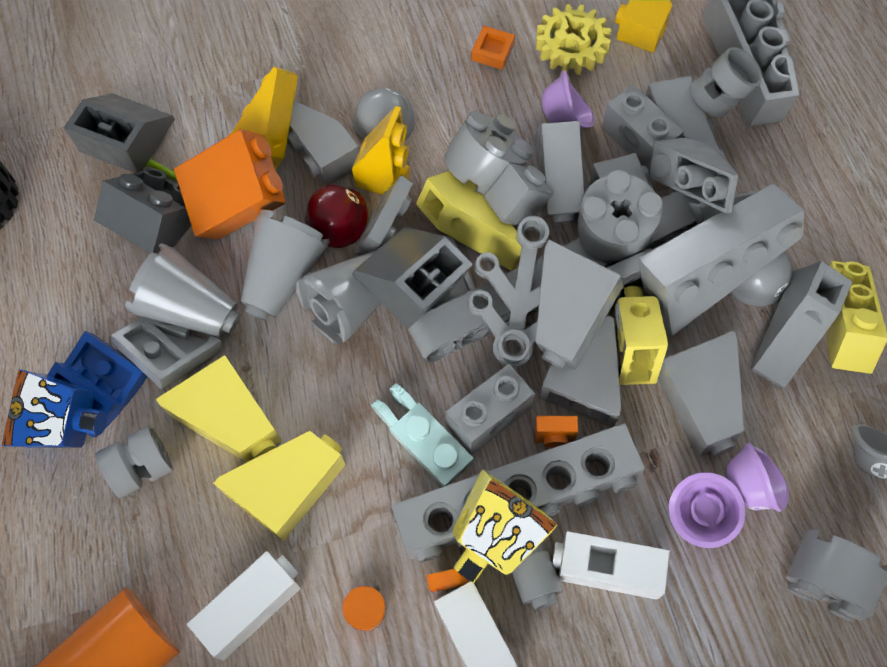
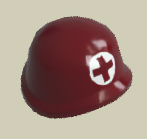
[305,185,368,248]

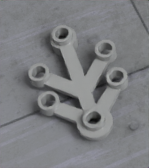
[468,216,549,367]

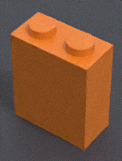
[174,129,286,240]

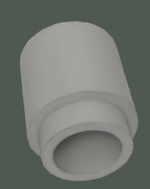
[511,543,563,611]

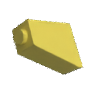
[156,355,282,462]
[214,431,346,541]

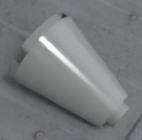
[240,209,330,321]
[125,243,241,337]
[296,250,381,344]

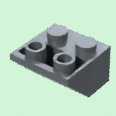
[64,94,175,173]
[94,168,191,253]
[352,227,473,330]

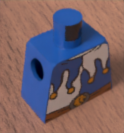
[1,369,107,448]

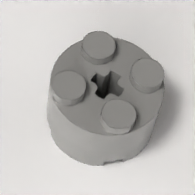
[444,111,534,195]
[577,170,663,263]
[786,529,887,622]

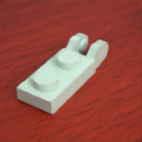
[371,383,474,487]

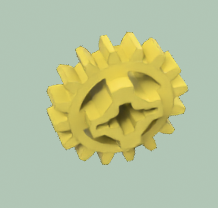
[536,4,611,75]

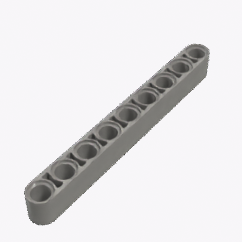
[408,191,697,362]

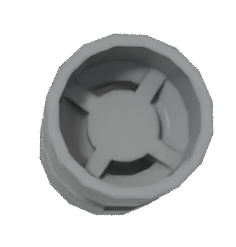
[691,47,763,118]
[95,425,173,499]

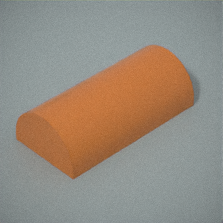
[34,587,180,667]

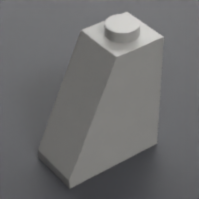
[535,121,584,223]
[536,240,623,369]
[540,315,621,427]
[658,331,744,457]

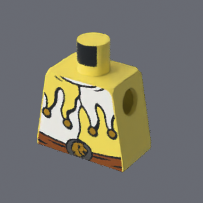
[613,286,668,385]
[452,469,557,583]

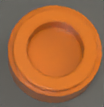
[426,569,470,592]
[342,586,386,631]

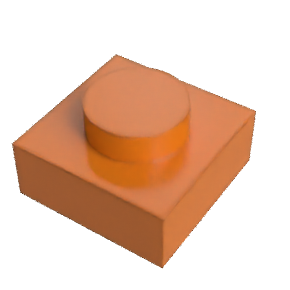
[471,25,515,70]
[534,416,578,448]

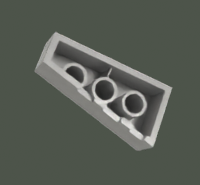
[702,0,799,127]
[638,183,804,336]

